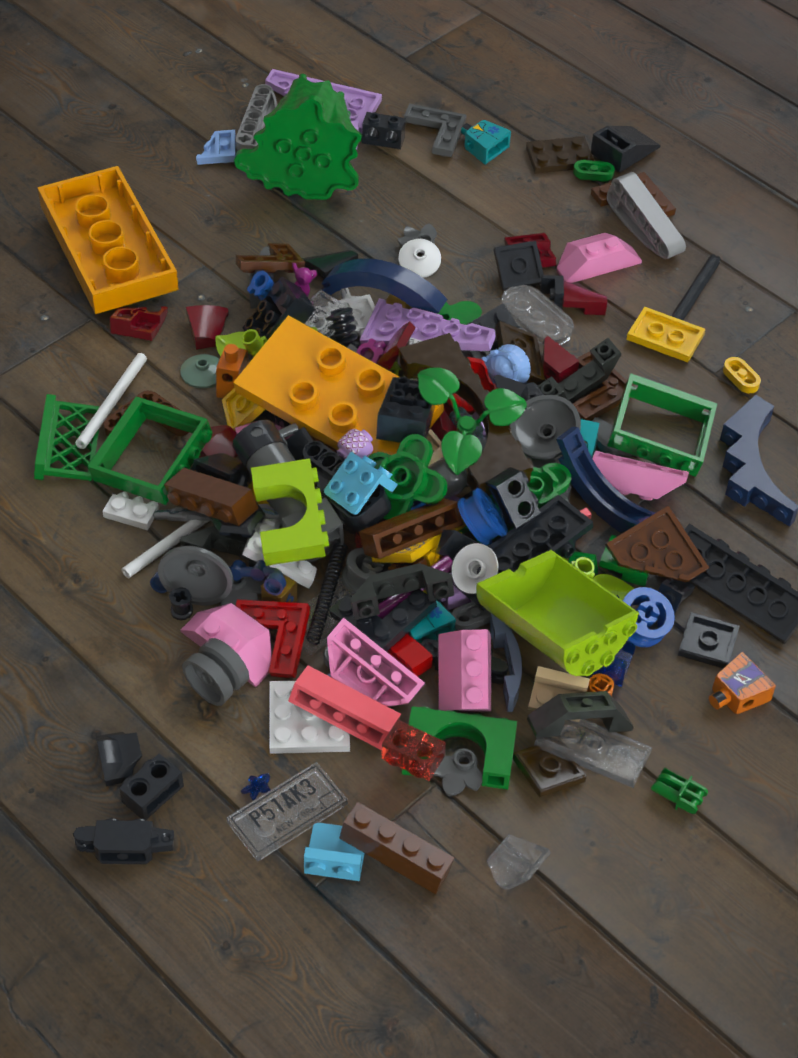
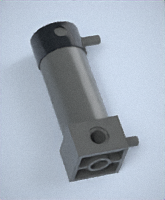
[232,420,344,564]

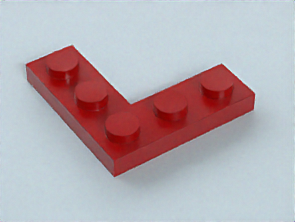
[235,599,311,678]

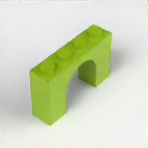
[251,458,329,566]

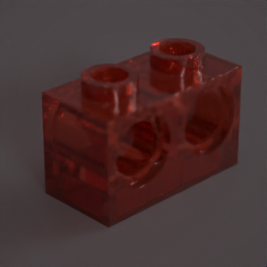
[382,720,446,781]

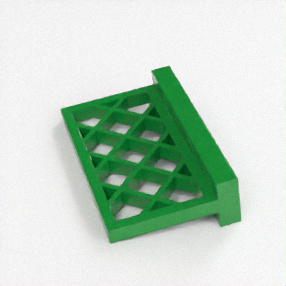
[34,394,100,481]

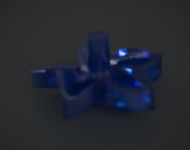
[241,773,271,801]

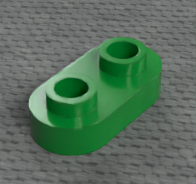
[573,160,615,182]

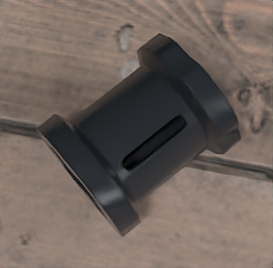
[169,587,193,620]

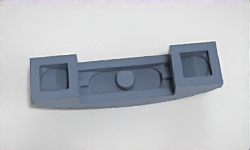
[489,614,522,712]

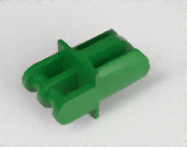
[651,767,708,814]

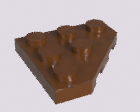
[605,506,709,582]

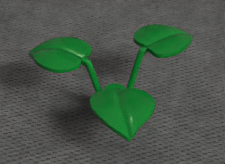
[418,368,527,476]

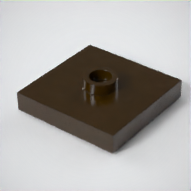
[512,738,587,798]

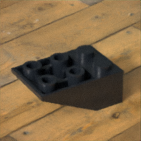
[591,126,661,173]
[242,276,316,340]
[376,377,435,443]

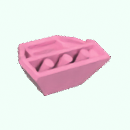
[557,233,642,283]
[592,451,689,500]
[181,603,272,687]
[327,618,425,707]

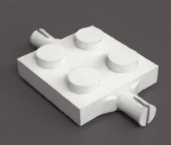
[328,288,375,338]

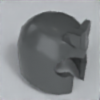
[428,457,469,499]

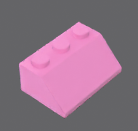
[439,629,491,712]

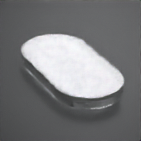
[501,285,574,345]

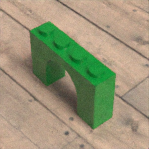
[402,706,517,790]

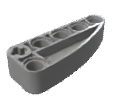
[236,84,277,153]
[607,172,686,259]

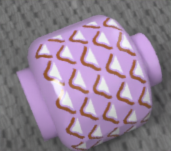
[337,429,373,459]

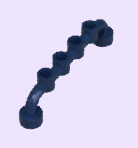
[150,560,286,595]

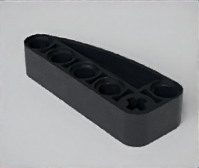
[303,441,392,533]

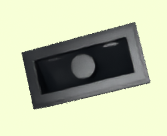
[436,530,480,561]

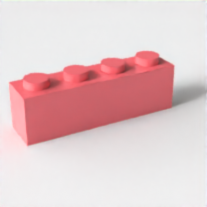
[288,665,401,750]

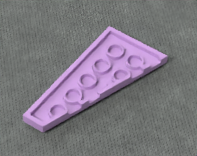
[265,69,382,134]
[360,298,496,351]

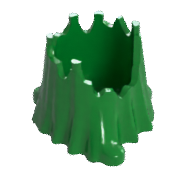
[234,74,362,200]

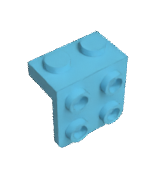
[324,452,398,515]
[304,823,365,881]

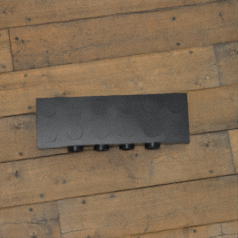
[451,495,593,611]
[685,523,798,644]

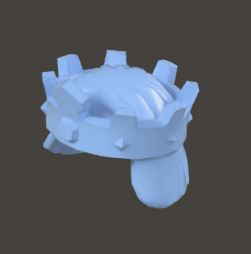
[481,344,531,384]

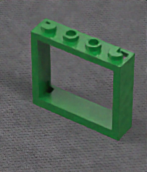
[607,373,717,477]
[87,396,213,505]

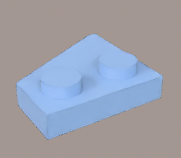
[196,130,236,165]

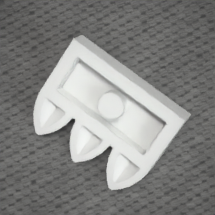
[103,491,159,530]

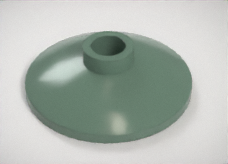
[180,354,220,388]

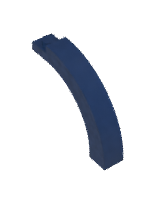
[318,259,448,314]
[556,427,656,533]

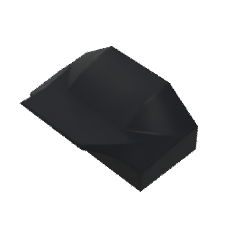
[96,732,142,787]

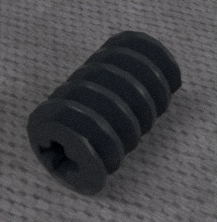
[325,307,360,348]

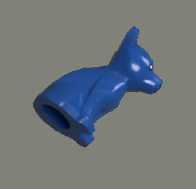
[247,271,274,302]

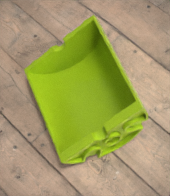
[476,550,639,676]

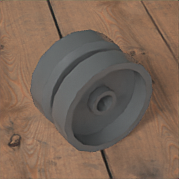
[182,638,249,706]

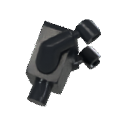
[190,453,250,487]

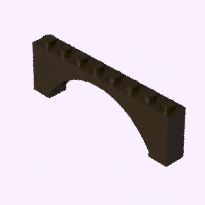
[398,333,533,496]

